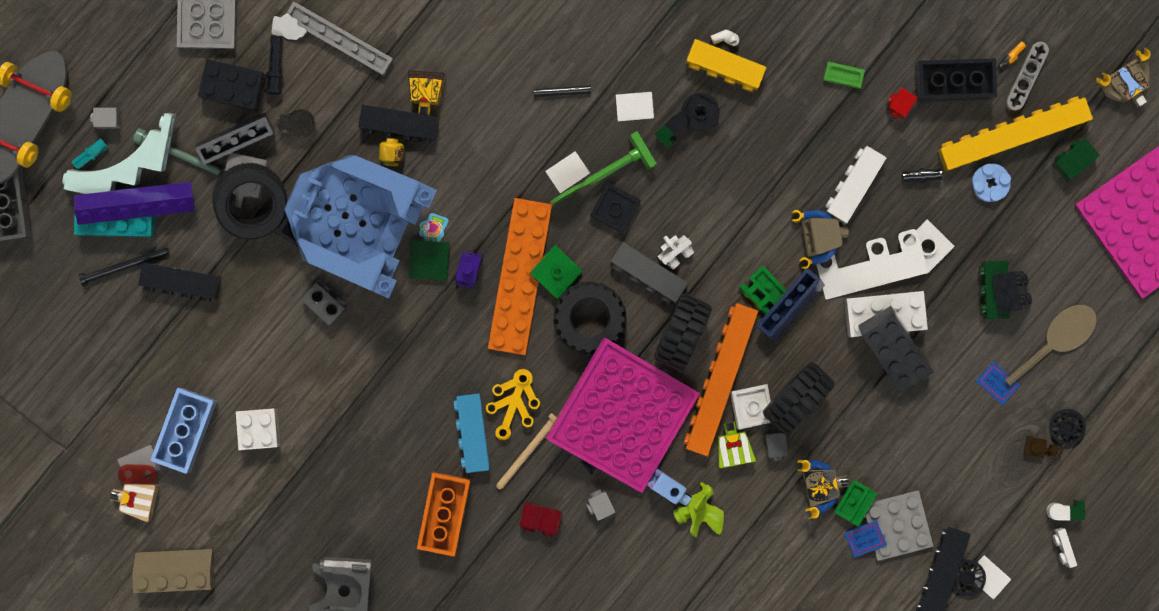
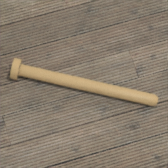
[496,413,557,490]

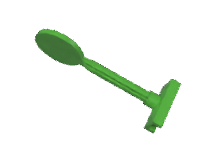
[550,131,657,206]

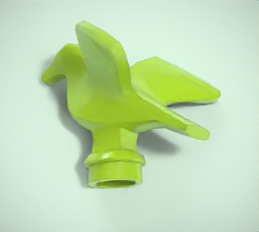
[673,482,724,538]

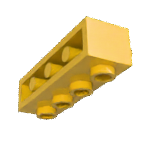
[686,39,766,92]

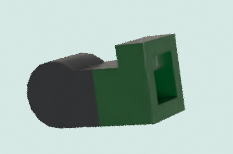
[655,112,691,148]

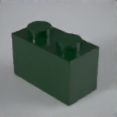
[1052,138,1100,182]

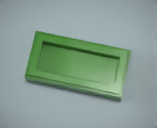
[823,62,865,89]

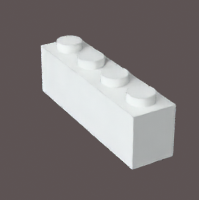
[825,146,886,225]

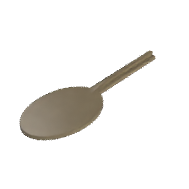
[1005,305,1096,386]

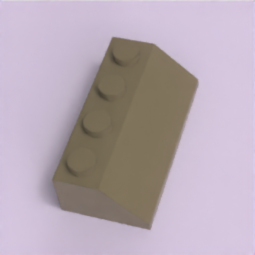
[132,549,215,593]

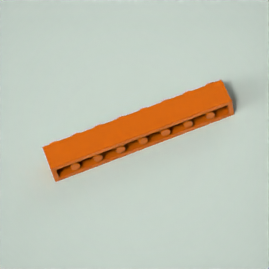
[683,303,758,456]

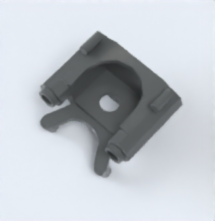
[309,557,371,611]

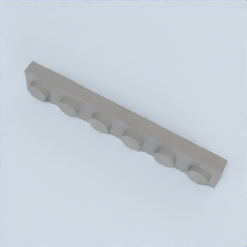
[286,1,393,76]

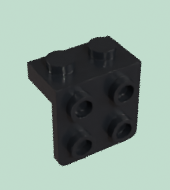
[992,271,1032,314]

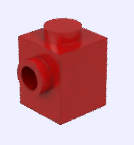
[887,88,918,119]

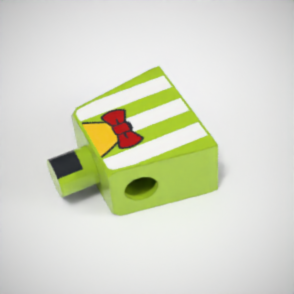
[718,422,756,468]

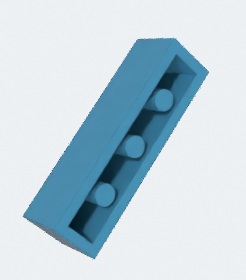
[454,393,490,473]

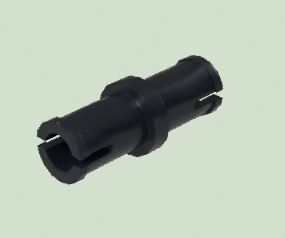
[902,168,942,183]

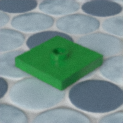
[529,245,582,299]

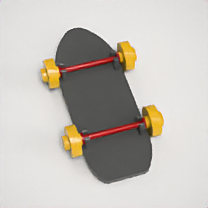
[0,51,71,184]

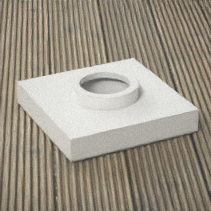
[900,219,954,274]

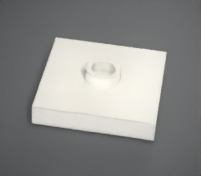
[730,384,771,429]

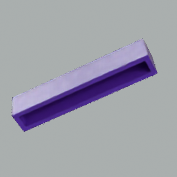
[74,182,195,225]

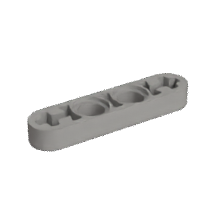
[1005,42,1049,111]

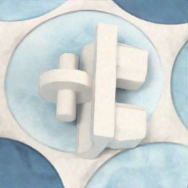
[657,235,694,269]

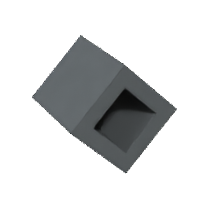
[764,432,788,461]

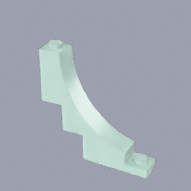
[62,113,176,194]

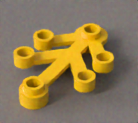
[486,369,540,440]

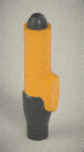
[997,41,1027,70]

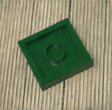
[409,240,450,281]

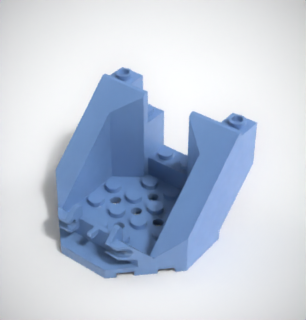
[284,155,437,298]

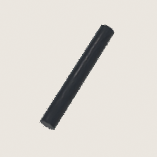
[534,86,591,97]

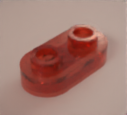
[118,464,158,484]

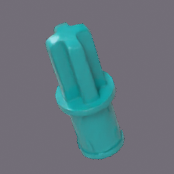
[72,138,108,169]

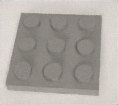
[177,0,236,49]
[866,490,934,561]

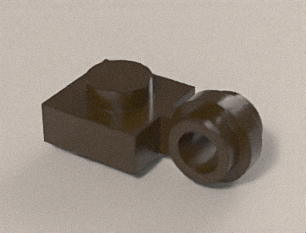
[1023,436,1062,459]

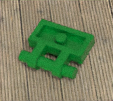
[739,265,787,315]

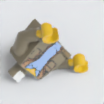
[1096,47,1151,108]

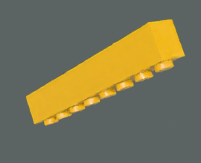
[937,96,1093,172]

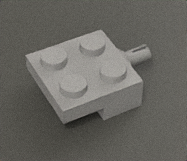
[225,153,268,208]

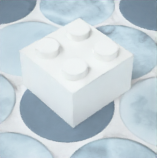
[236,408,280,450]

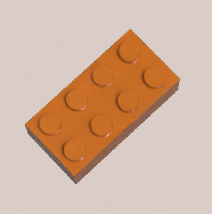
[417,472,471,557]

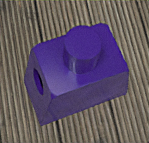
[455,250,483,290]

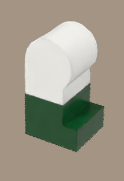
[1046,500,1085,520]

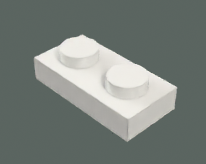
[1053,527,1077,568]

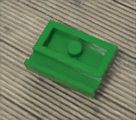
[834,479,878,527]

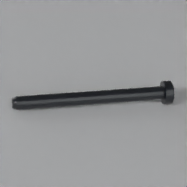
[79,248,170,287]

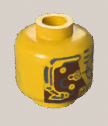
[379,138,404,166]

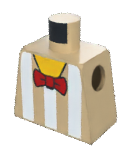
[110,483,159,522]

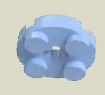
[971,164,1011,202]

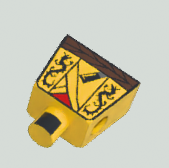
[408,70,446,115]

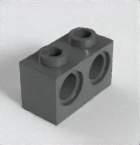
[301,283,347,326]

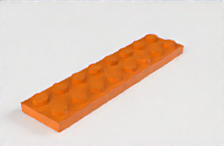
[488,198,552,355]

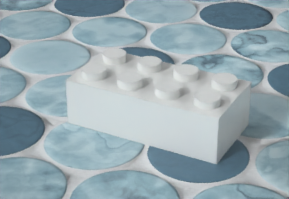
[844,291,928,337]

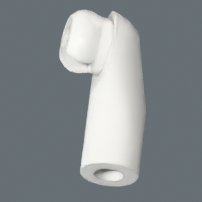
[710,30,739,46]

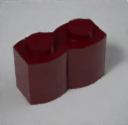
[519,502,563,537]

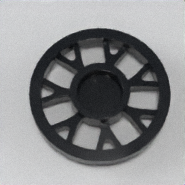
[1049,409,1086,445]
[953,559,986,596]

